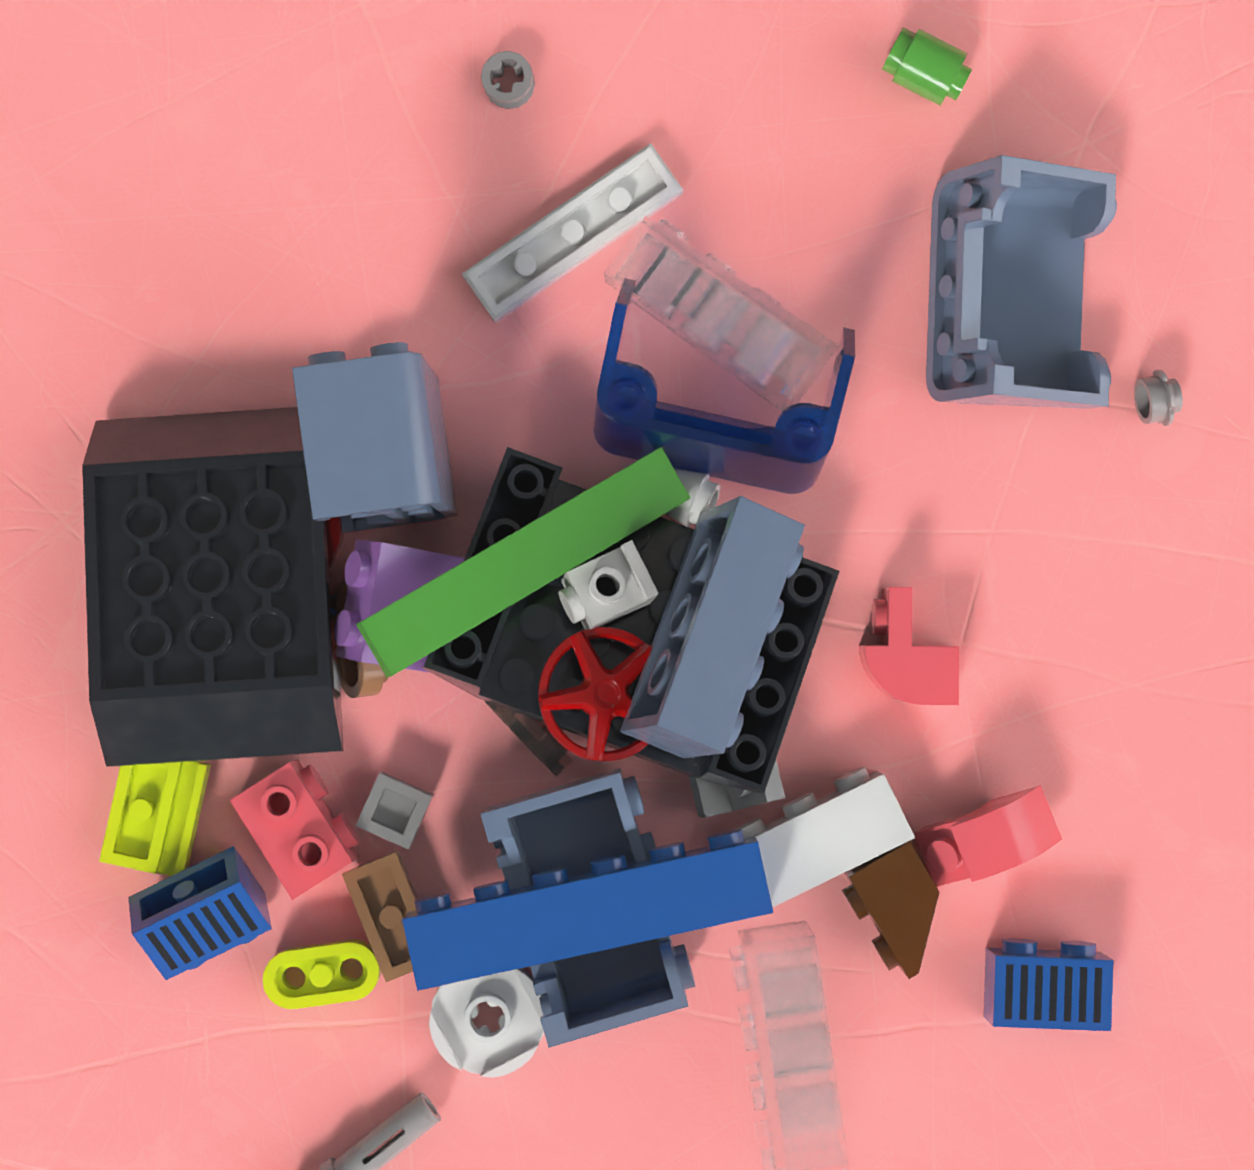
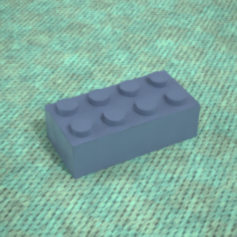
[620,496,805,758]

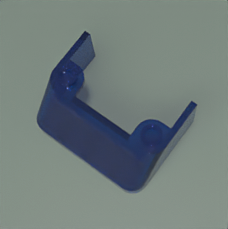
[593,278,856,494]

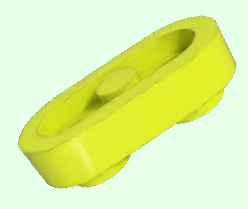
[263,939,381,1009]

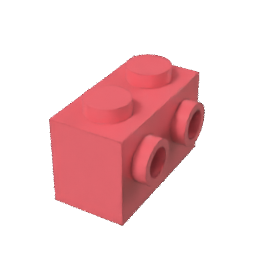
[230,759,360,900]

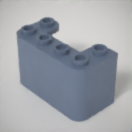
[292,342,457,533]
[480,768,696,1048]

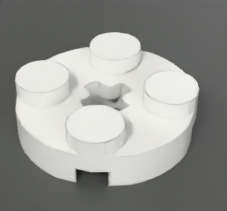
[429,968,544,1078]

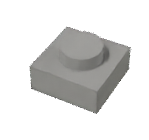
[355,771,434,850]

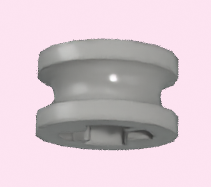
[481,51,535,109]

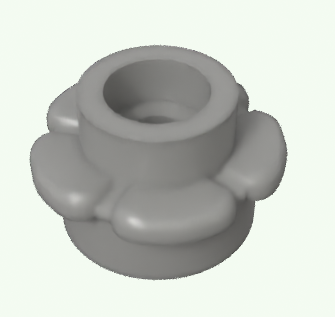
[1134,370,1183,426]

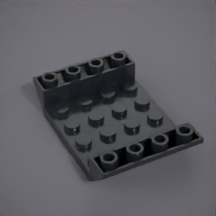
[82,407,344,767]
[423,447,840,794]

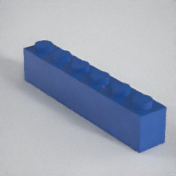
[402,829,774,991]

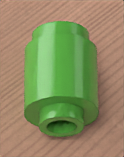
[882,27,972,106]

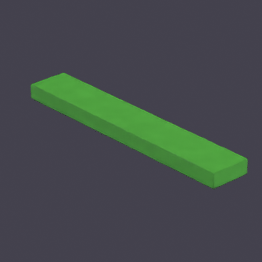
[356,447,691,678]

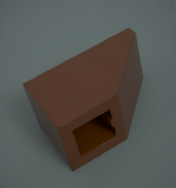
[842,841,940,979]

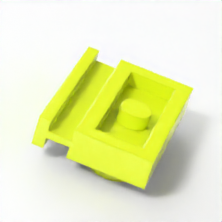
[99,761,211,876]

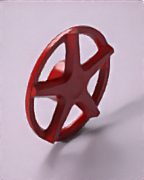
[538,627,652,762]

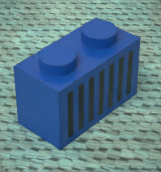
[128,846,272,980]
[983,938,1114,1031]

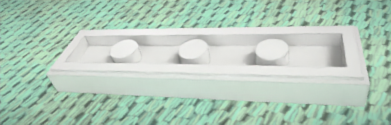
[462,143,684,323]

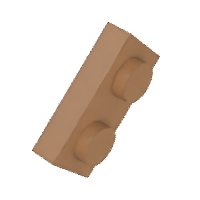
[342,850,418,983]

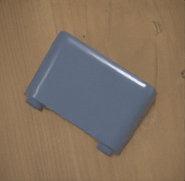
[926,155,1117,409]

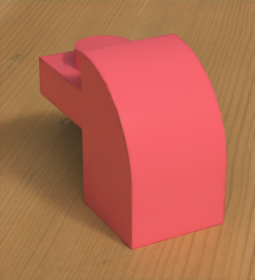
[859,587,959,705]
[913,785,1062,887]

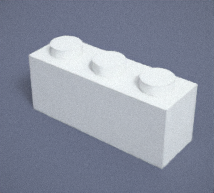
[734,767,915,907]

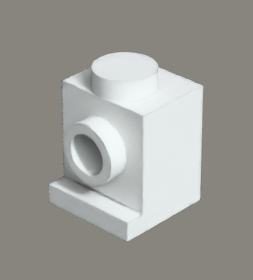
[559,540,659,630]

